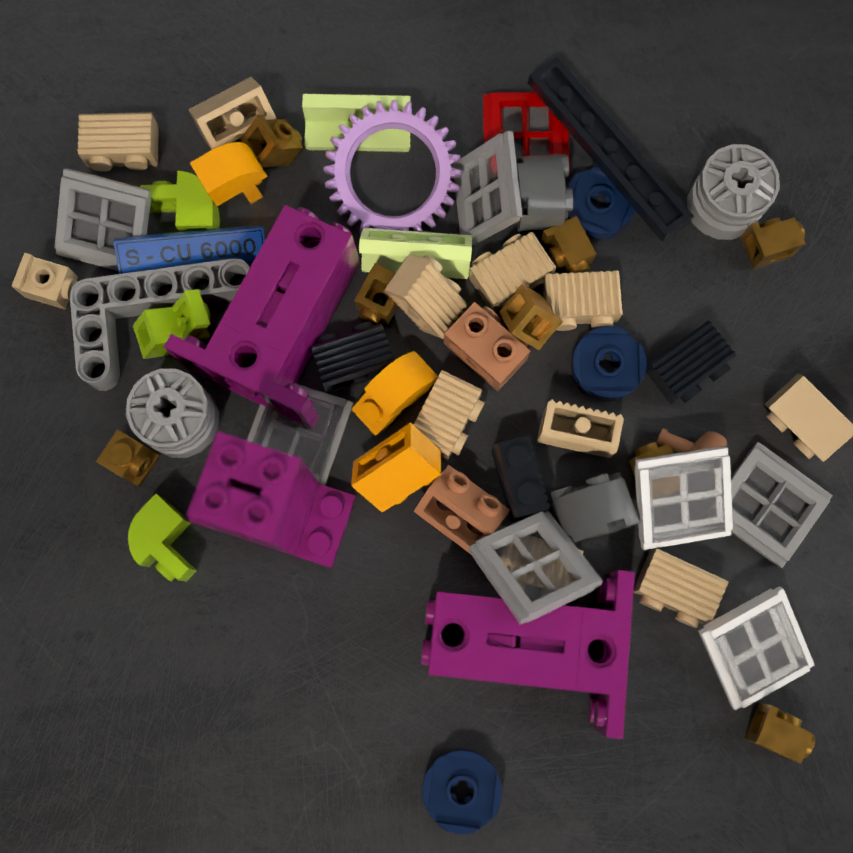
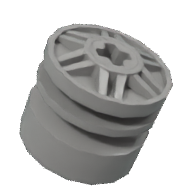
[687,144,780,240]
[126,369,219,458]

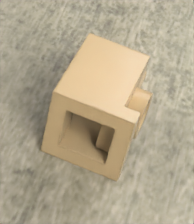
[11,253,78,310]

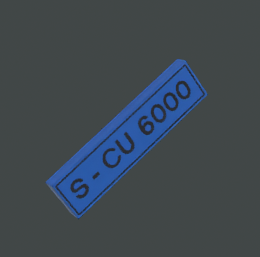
[113,225,265,274]

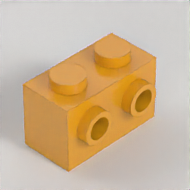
[351,422,441,512]

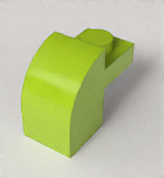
[140,171,220,232]
[133,289,210,359]
[128,494,197,582]

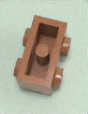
[444,302,531,392]
[413,465,510,553]

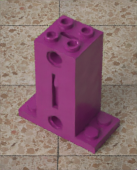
[164,205,361,430]
[187,431,357,569]
[421,570,635,739]

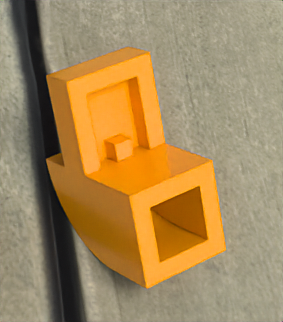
[190,142,268,206]
[351,351,439,436]

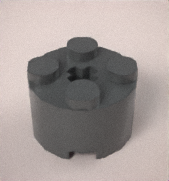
[515,154,573,231]
[551,473,640,544]

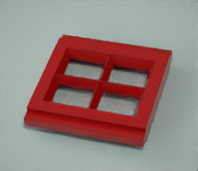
[483,92,570,178]

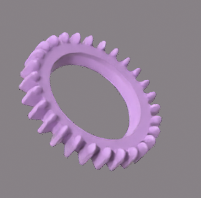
[324,100,462,233]

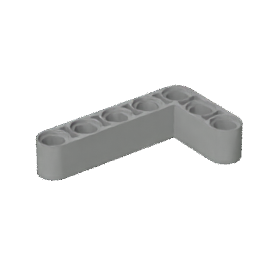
[70,259,250,391]

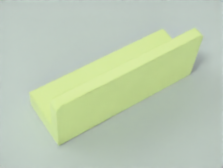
[302,94,411,152]
[359,228,472,279]

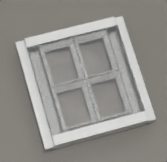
[635,446,733,550]
[699,586,814,710]

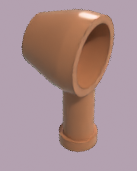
[656,428,727,473]

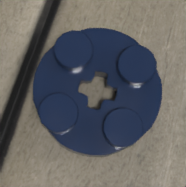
[567,166,635,239]
[571,326,647,401]
[422,749,502,834]

